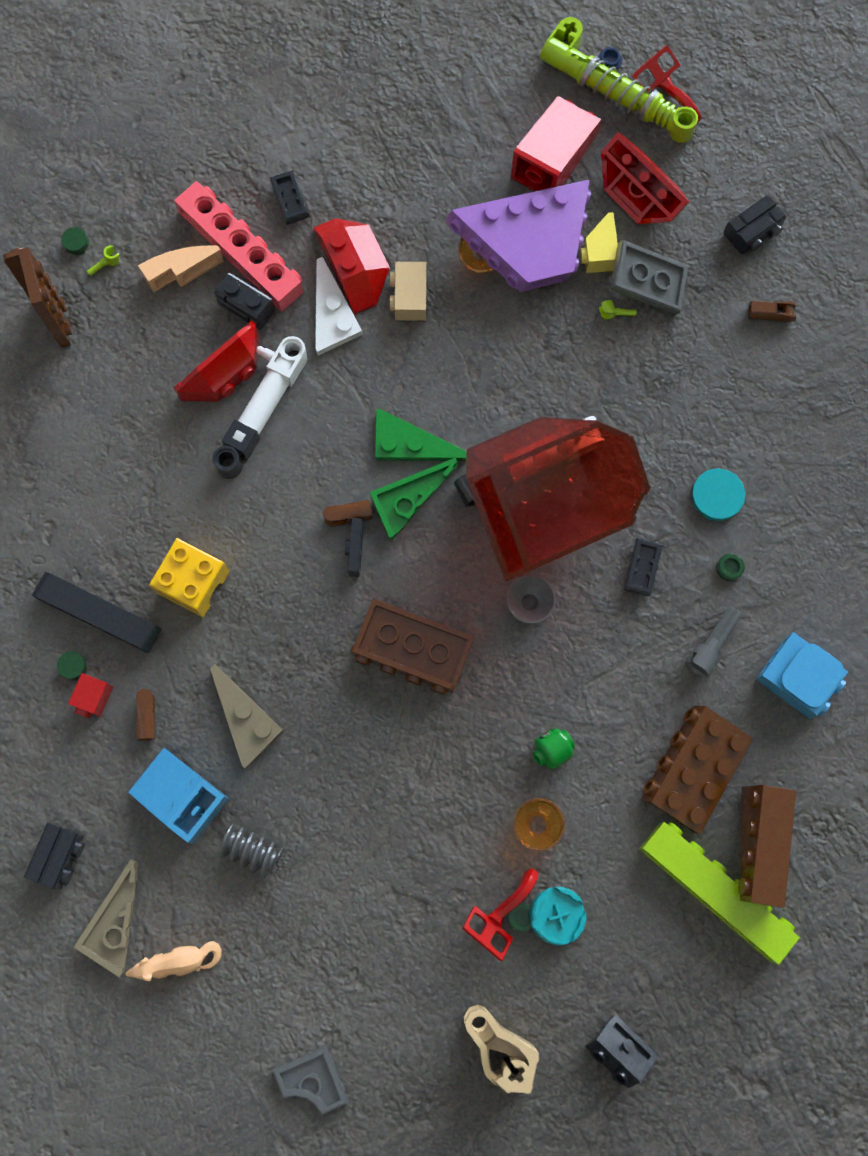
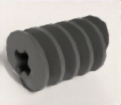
[219,823,284,878]

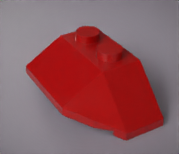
[601,132,690,225]
[313,218,390,315]
[173,321,259,402]

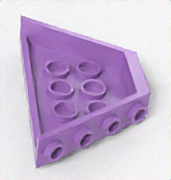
[445,180,591,292]

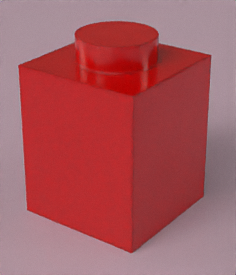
[68,673,113,719]

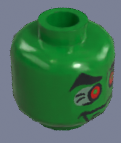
[532,728,575,769]

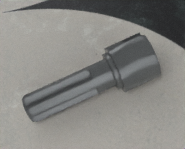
[685,607,741,678]

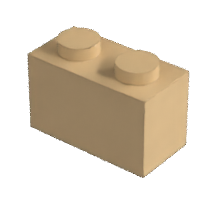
[390,262,426,321]

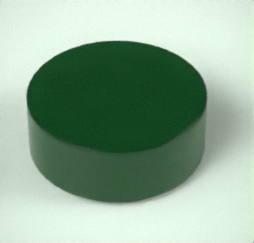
[61,227,89,255]
[716,553,745,581]
[57,652,87,680]
[508,903,532,932]

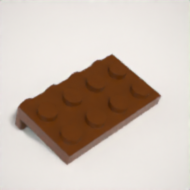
[3,247,73,348]
[350,598,475,695]
[641,705,753,835]

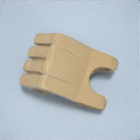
[464,1005,539,1094]

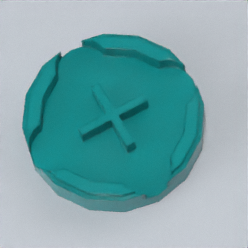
[691,468,746,521]
[529,887,587,945]

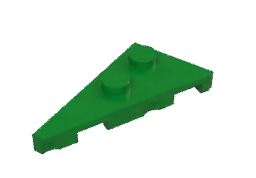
[375,409,468,461]
[370,458,458,540]

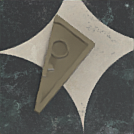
[210,664,284,769]
[74,859,139,978]

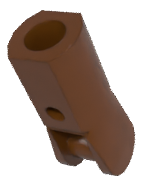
[748,301,796,323]
[323,500,373,527]
[136,689,155,741]

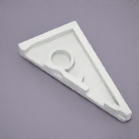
[316,257,362,356]

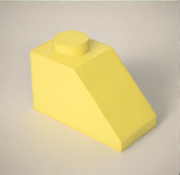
[580,212,618,273]

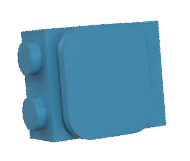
[756,632,848,719]

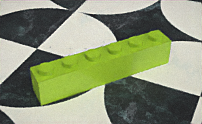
[639,822,800,965]

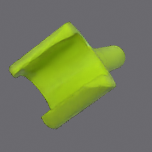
[87,245,120,276]
[599,300,637,320]

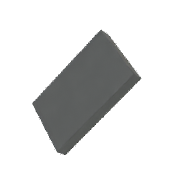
[610,240,689,315]

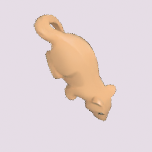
[125,941,222,981]

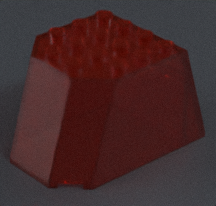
[465,417,650,582]

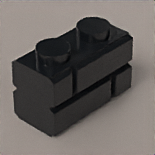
[723,195,786,255]
[214,273,275,330]
[24,822,85,889]

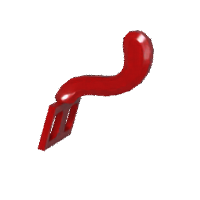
[631,45,702,123]
[461,868,538,961]

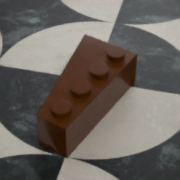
[738,785,796,908]

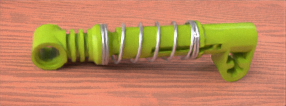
[540,17,698,143]

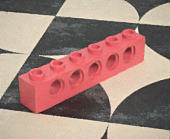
[174,181,304,312]

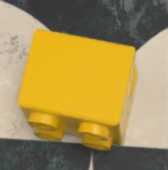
[149,538,230,618]

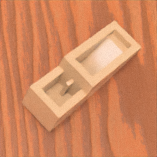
[138,246,224,292]

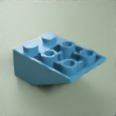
[128,748,229,844]

